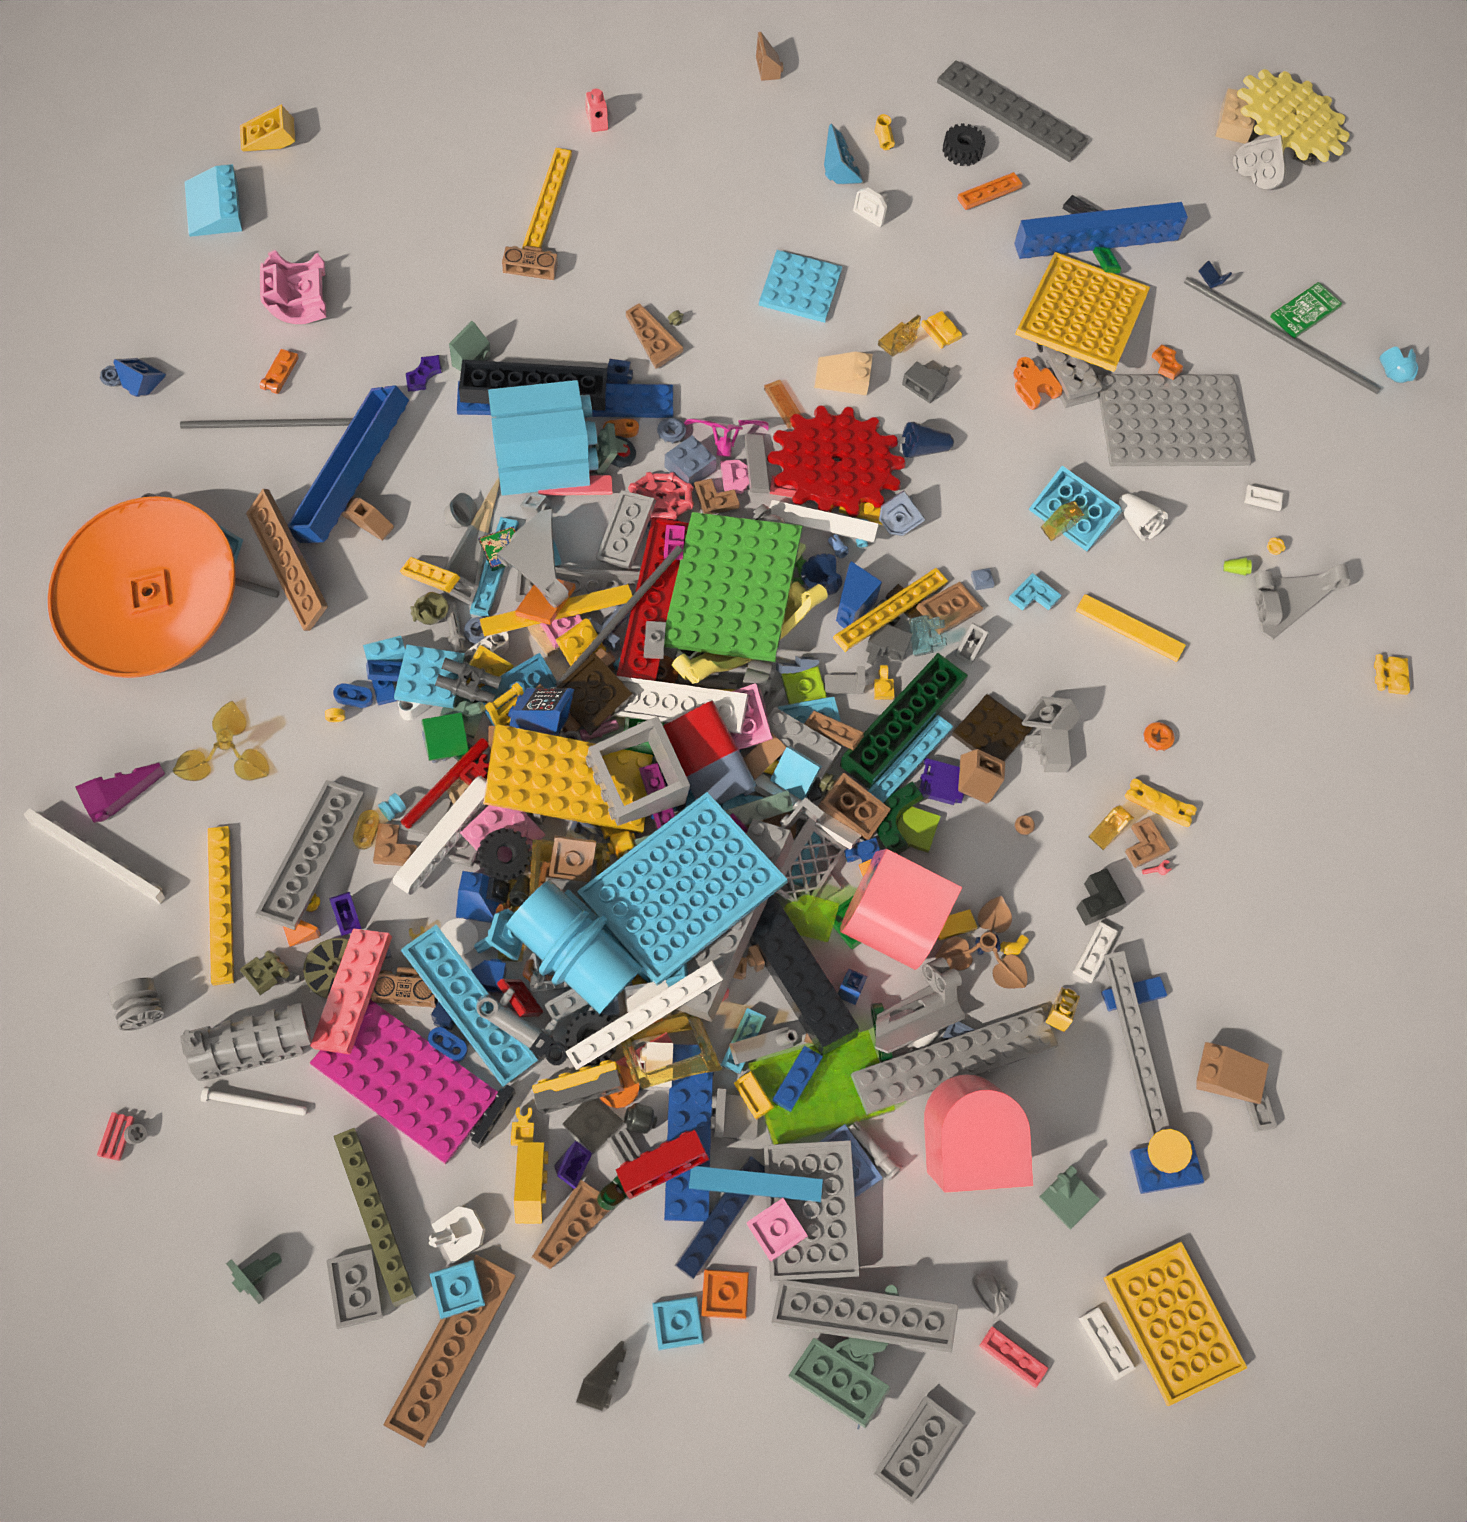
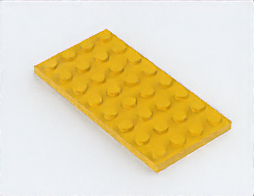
[483,724,653,833]

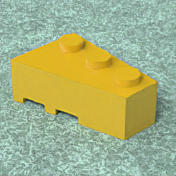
[514,1142,549,1224]

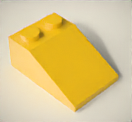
[240,104,295,152]

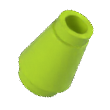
[1223,558,1252,576]

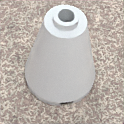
[1118,493,1168,541]

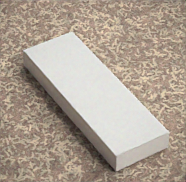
[1073,921,1118,983]
[1079,1307,1136,1380]

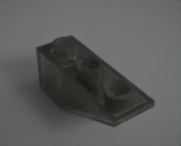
[576,1341,627,1413]

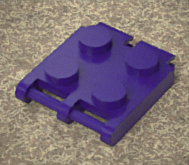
[918,759,964,805]

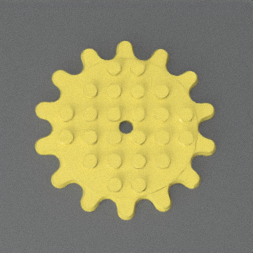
[1237,69,1350,162]

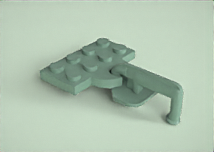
[788,1285,899,1429]

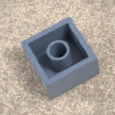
[664,435,716,486]

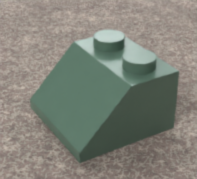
[449,321,491,371]

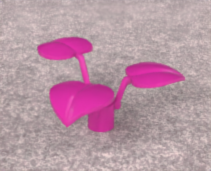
[684,418,769,457]

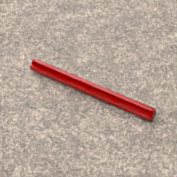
[401,738,489,829]

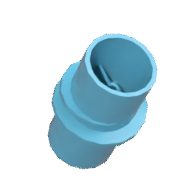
[506,880,642,1014]

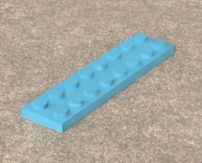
[401,924,538,1087]

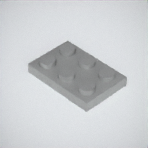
[326,1249,383,1329]

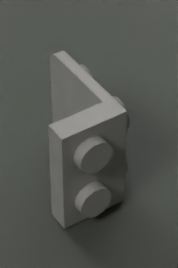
[710,1088,758,1140]

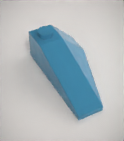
[824,123,863,184]

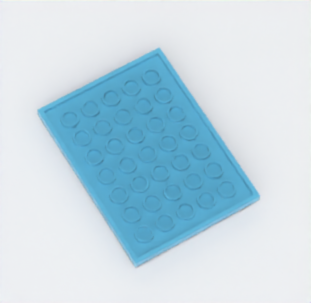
[577,792,788,986]

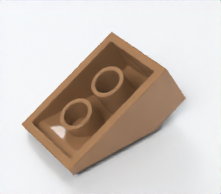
[817,773,891,840]
[1196,1042,1269,1104]

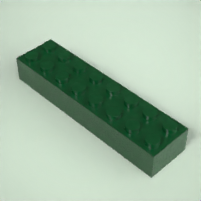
[840,653,968,789]

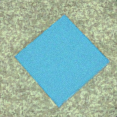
[770,746,822,800]
[429,1260,485,1320]
[652,1296,704,1351]

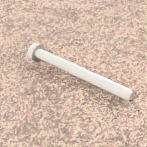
[201,1086,307,1115]

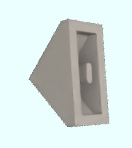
[955,623,989,665]

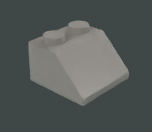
[1022,696,1081,730]

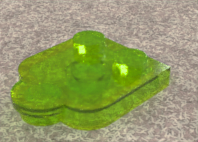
[784,894,839,943]

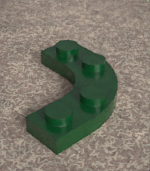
[877,781,924,855]

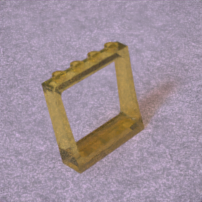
[621,1012,722,1089]

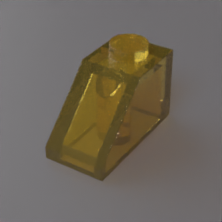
[1041,501,1085,541]
[1088,805,1134,850]

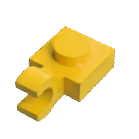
[873,665,894,700]

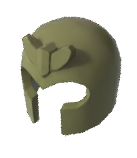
[410,592,448,625]

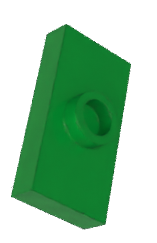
[1093,247,1122,274]

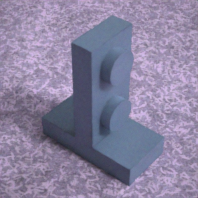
[589,603,631,652]

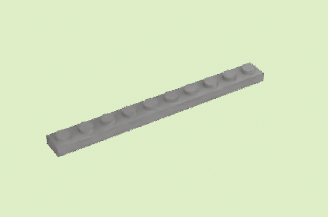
[1104,951,1170,1139]

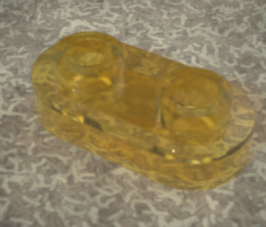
[353,810,380,850]

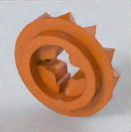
[1143,722,1174,751]

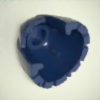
[801,553,842,596]

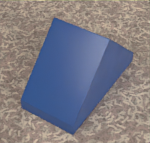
[838,969,868,1005]

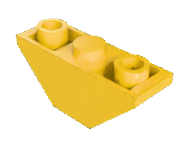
[1045,987,1080,1032]

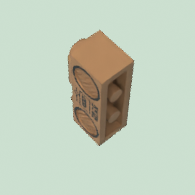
[502,246,558,280]
[371,966,437,1008]

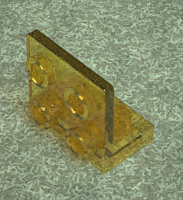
[877,315,921,357]

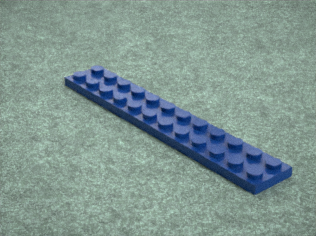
[457,381,673,418]

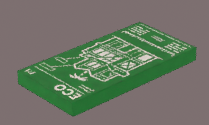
[1270,282,1342,338]

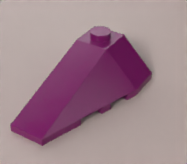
[75,763,165,823]

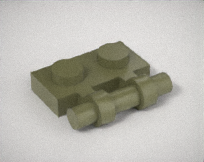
[239,950,290,995]

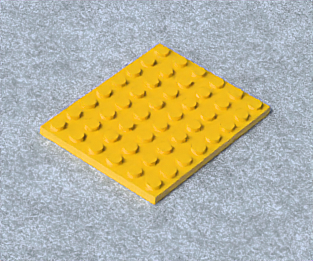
[1015,252,1150,372]

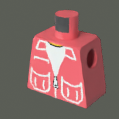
[585,88,608,132]

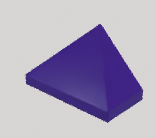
[554,1141,593,1189]

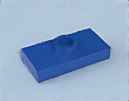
[372,680,397,706]

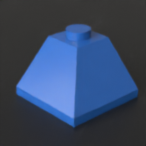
[113,358,166,397]
[456,871,500,923]

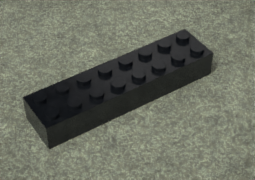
[459,360,607,411]
[750,894,859,1056]

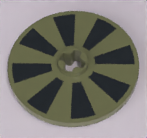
[303,938,349,999]

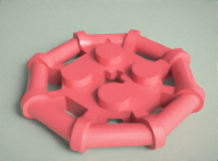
[628,472,694,521]

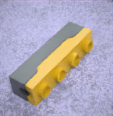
[532,1060,625,1115]

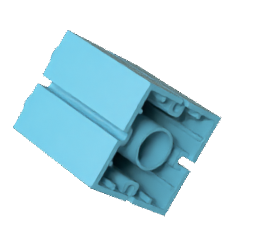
[488,380,598,496]

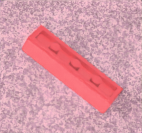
[538,475,612,496]

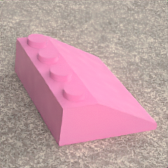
[730,684,773,750]

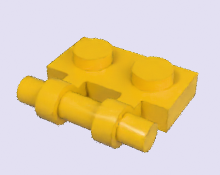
[1374,654,1410,695]

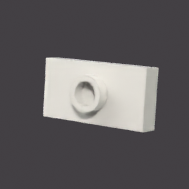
[1244,485,1284,511]

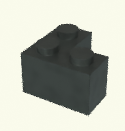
[1076,868,1126,926]

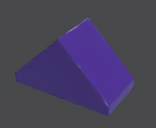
[329,892,362,936]

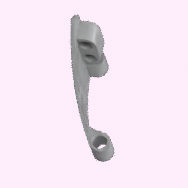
[496,509,569,608]
[1254,564,1351,640]

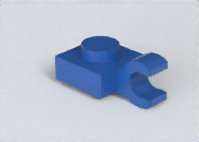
[844,838,880,863]

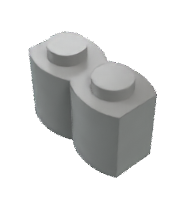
[742,659,776,696]

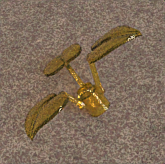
[173,701,269,781]

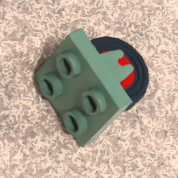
[592,423,636,475]

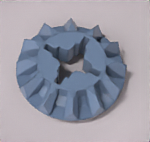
[657,418,686,444]
[464,617,487,645]

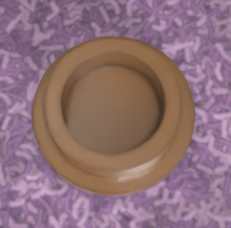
[1015,815,1035,835]

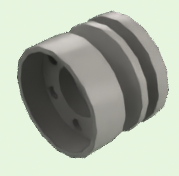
[108,978,164,1031]

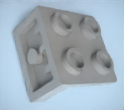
[780,797,826,830]

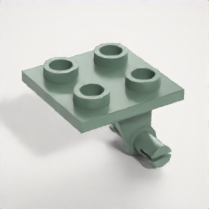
[1039,1165,1100,1230]

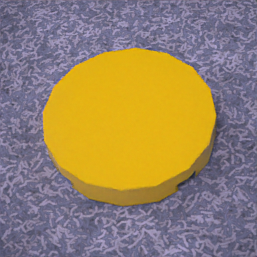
[1147,1129,1192,1173]

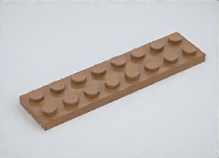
[246,489,328,631]
[383,1255,516,1448]

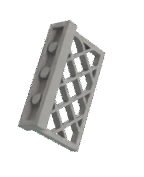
[775,818,846,912]

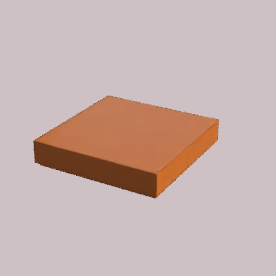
[701,1269,749,1320]

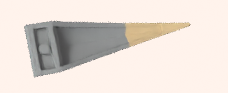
[442,478,500,605]

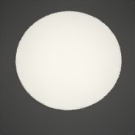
[441,918,478,955]

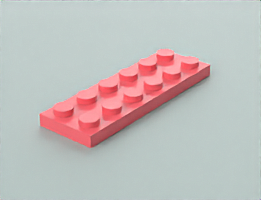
[310,929,392,1054]

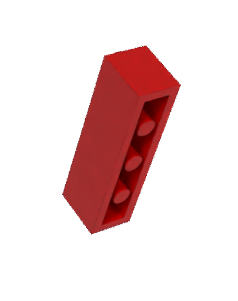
[615,1130,709,1199]

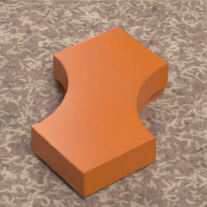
[1152,344,1183,380]

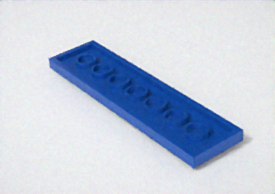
[664,1044,713,1222]

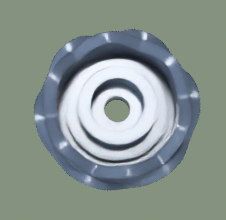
[100,365,121,387]

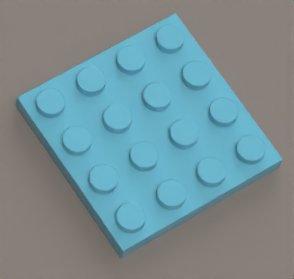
[759,250,842,323]

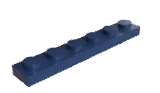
[674,1156,765,1279]

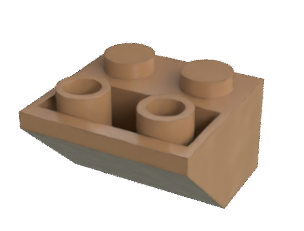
[958,749,1005,804]

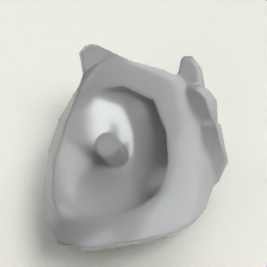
[972,1274,1011,1318]

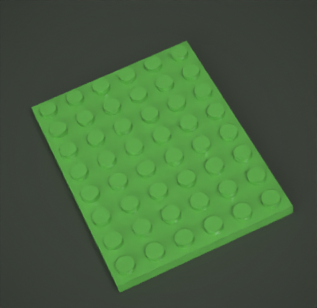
[664,512,803,662]

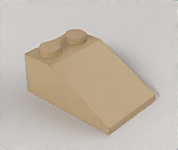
[814,352,873,395]

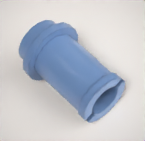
[828,534,849,558]

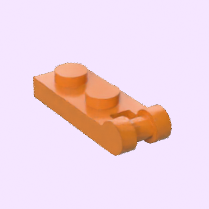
[260,349,299,394]

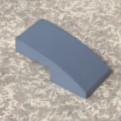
[776,656,819,673]

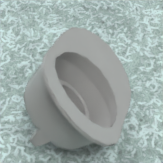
[444,493,477,528]

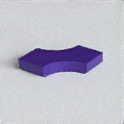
[405,355,442,392]

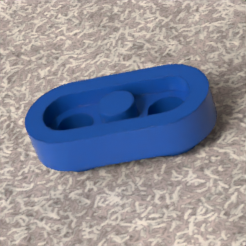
[333,683,373,708]
[428,1027,467,1062]

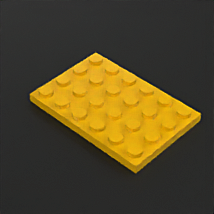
[1103,1242,1247,1406]

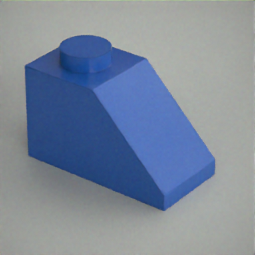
[471,959,507,993]

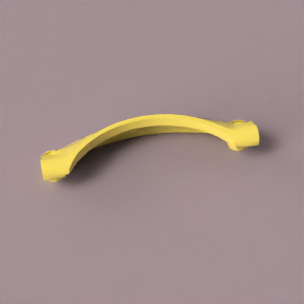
[672,581,828,684]

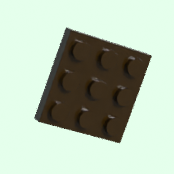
[556,653,634,735]
[952,694,1033,762]

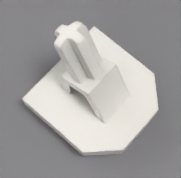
[853,188,889,227]
[429,1206,485,1264]

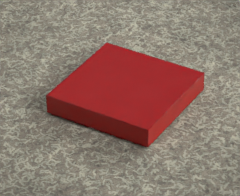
[496,979,543,1017]

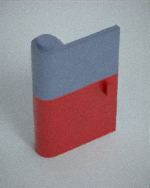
[663,700,757,805]

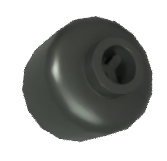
[624,1103,657,1134]

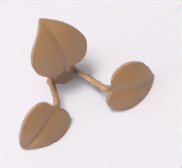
[935,896,1027,989]

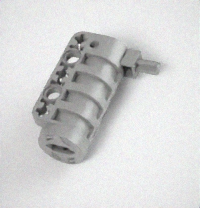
[180,1002,312,1081]

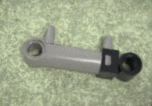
[476,988,567,1065]

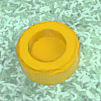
[325,708,345,722]

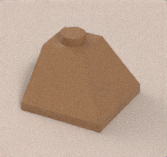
[756,32,783,81]

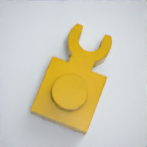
[511,1107,534,1146]

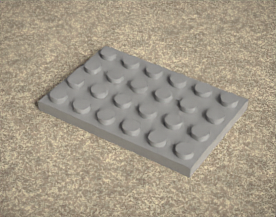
[764,1140,860,1281]

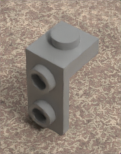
[824,666,869,694]

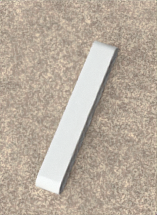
[398,632,509,720]
[393,776,487,895]

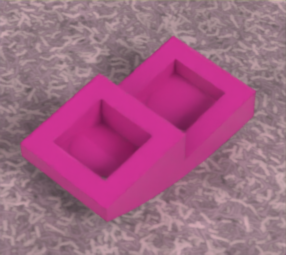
[664,525,685,560]

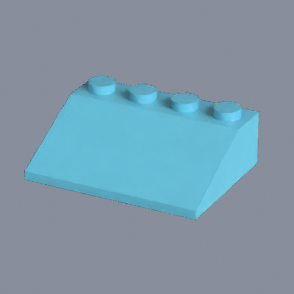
[185,164,242,237]
[1028,466,1122,552]

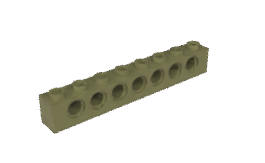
[333,1128,417,1307]

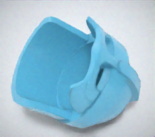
[1379,347,1418,383]

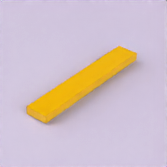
[1076,594,1186,662]

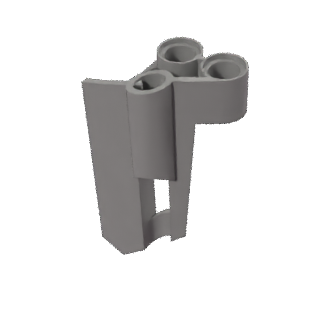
[875,957,965,1053]

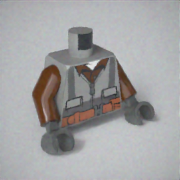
[522,953,569,992]

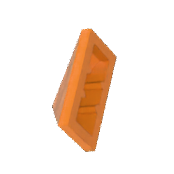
[283,920,321,947]

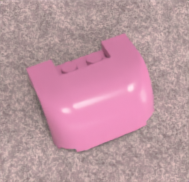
[260,250,326,324]

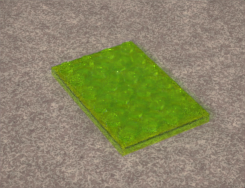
[748,1030,896,1145]

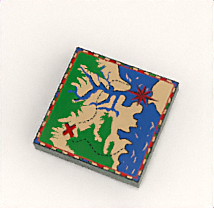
[478,526,516,571]

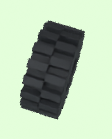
[942,123,986,166]
[477,828,532,881]
[565,1011,619,1065]

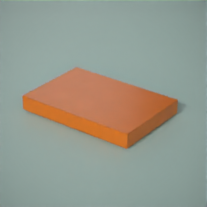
[515,579,576,625]

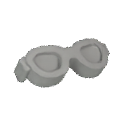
[274,972,301,986]

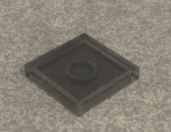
[562,1098,624,1154]

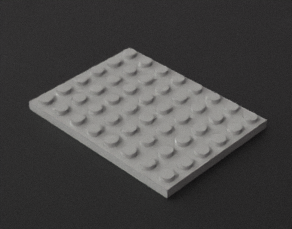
[1097,375,1251,466]

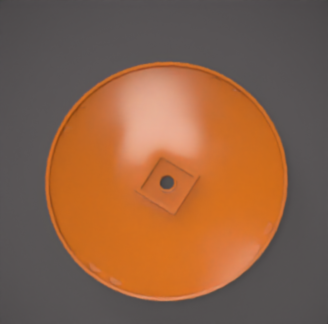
[48,496,236,678]

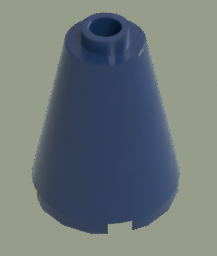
[902,422,954,458]

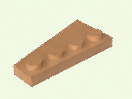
[626,303,683,369]
[531,1180,610,1269]

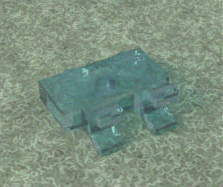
[909,615,947,657]

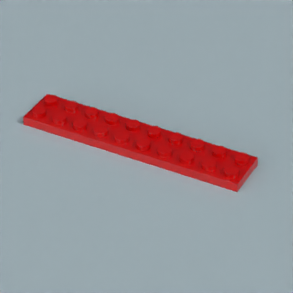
[617,517,689,681]

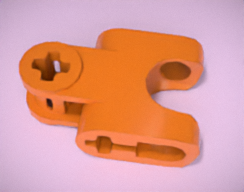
[1013,357,1062,410]

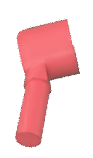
[1142,860,1172,875]

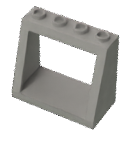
[585,717,690,826]

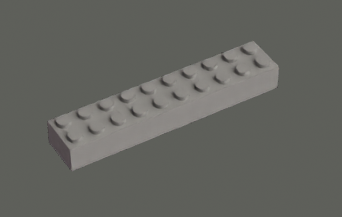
[676,819,794,1022]

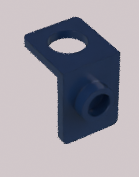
[1198,261,1232,289]

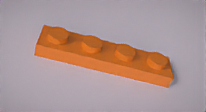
[957,172,1023,210]

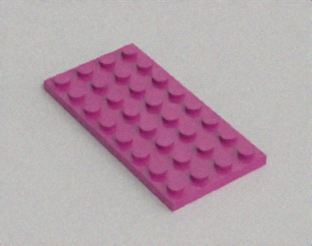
[310,1000,498,1165]

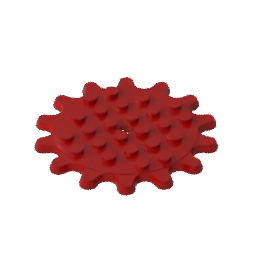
[767,405,906,517]

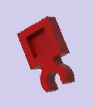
[459,754,489,786]

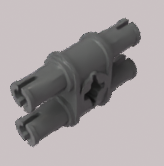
[435,657,502,704]

